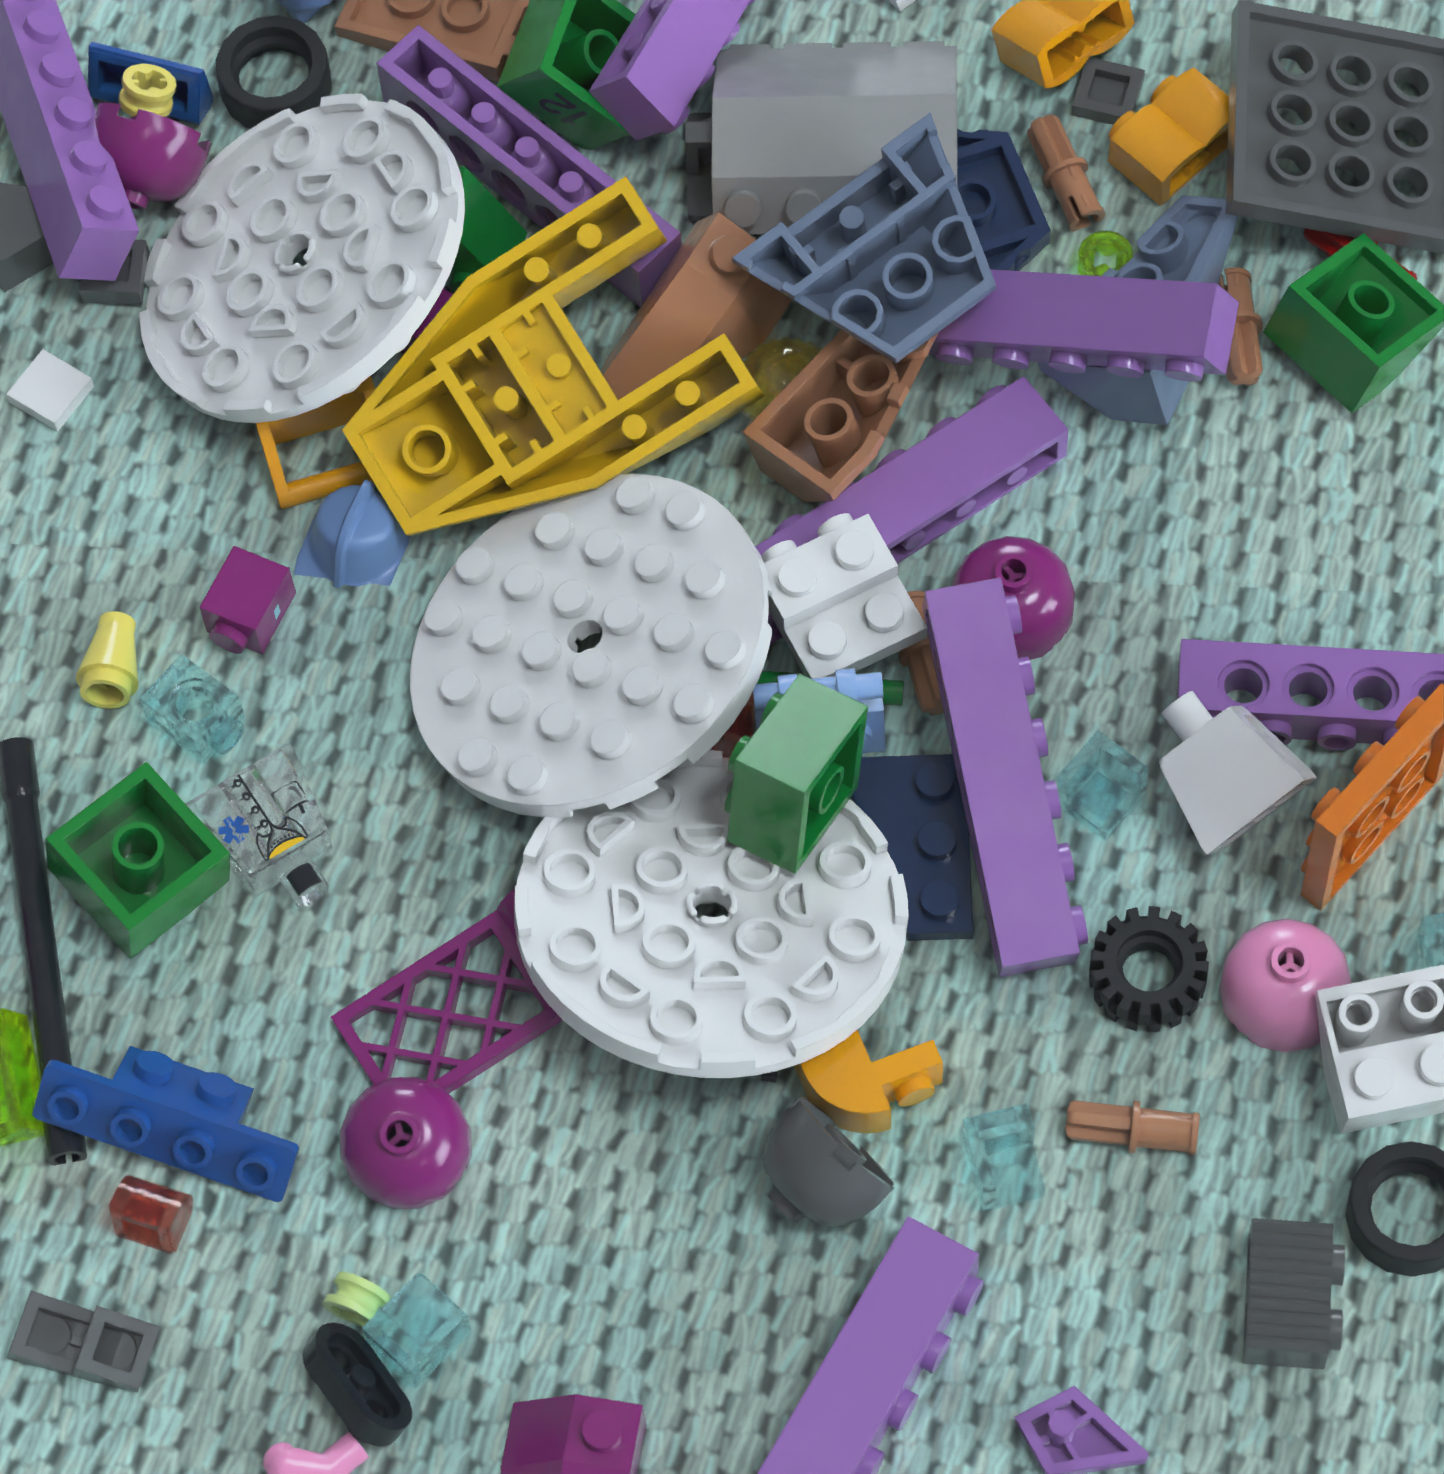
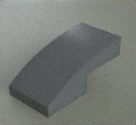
[7,1290,160,1392]

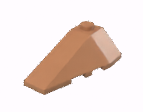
[600,212,792,400]
[742,330,939,502]

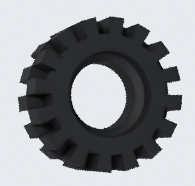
[1089,906,1209,1033]

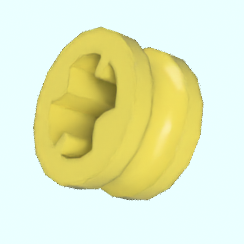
[119,64,176,117]

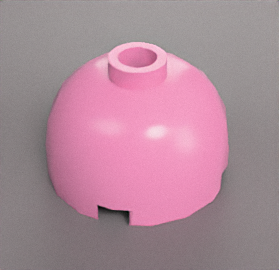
[1219,918,1351,1052]

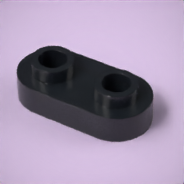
[302,1323,412,1446]

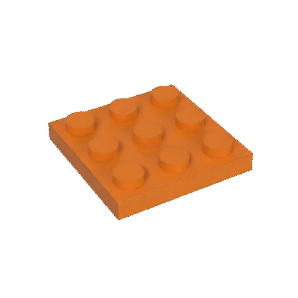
[1300,683,1444,911]

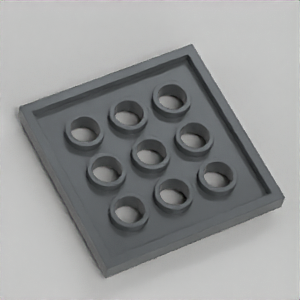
[1225,0,1444,254]

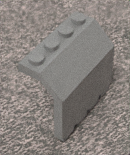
[712,41,958,234]

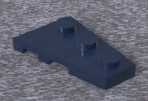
[851,754,973,941]

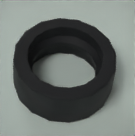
[216,15,332,129]
[1345,1141,1444,1277]

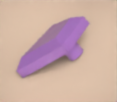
[1014,1386,1148,1474]

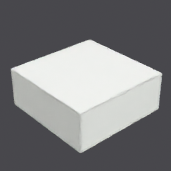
[6,349,94,432]

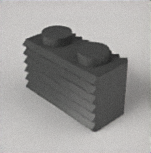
[1243,1218,1345,1370]

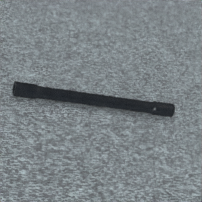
[0,737,87,1166]

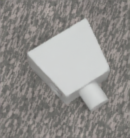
[1159,691,1317,855]

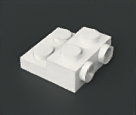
[761,513,928,679]

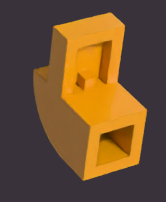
[794,1030,943,1133]

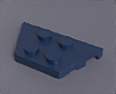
[957,128,1051,271]

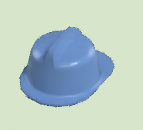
[294,480,410,589]

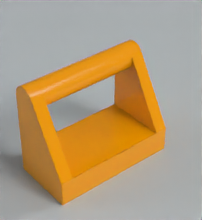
[255,376,375,510]

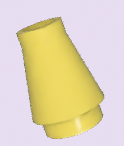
[76,611,139,709]

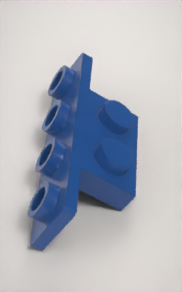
[32,1046,299,1202]

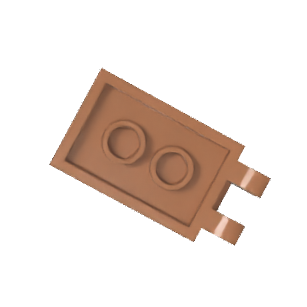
[334,0,530,81]

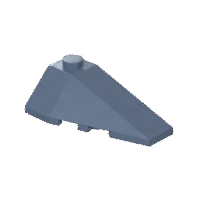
[1037,195,1238,425]

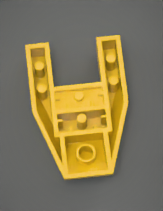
[342,176,765,536]

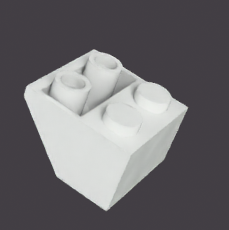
[1315,965,1444,1134]

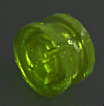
[1078,230,1133,276]

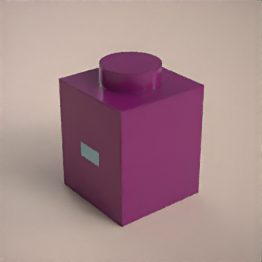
[199,546,296,655]

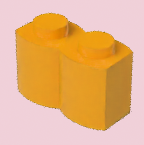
[991,0,1135,89]
[1108,67,1229,205]

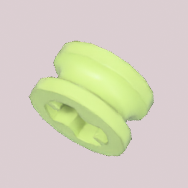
[322,1272,391,1330]

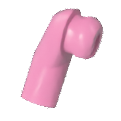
[263,1432,369,1474]

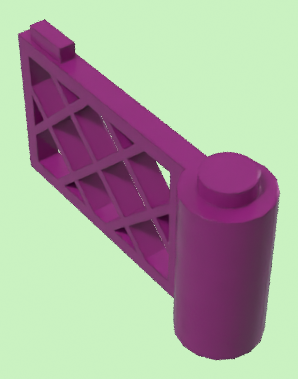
[331,889,563,1093]

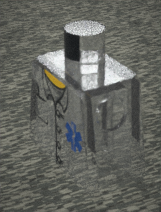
[185,743,334,907]

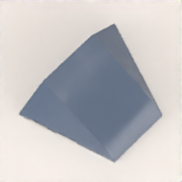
[732,112,996,363]

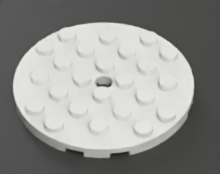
[139,94,465,423]
[410,474,772,818]
[514,749,908,1078]

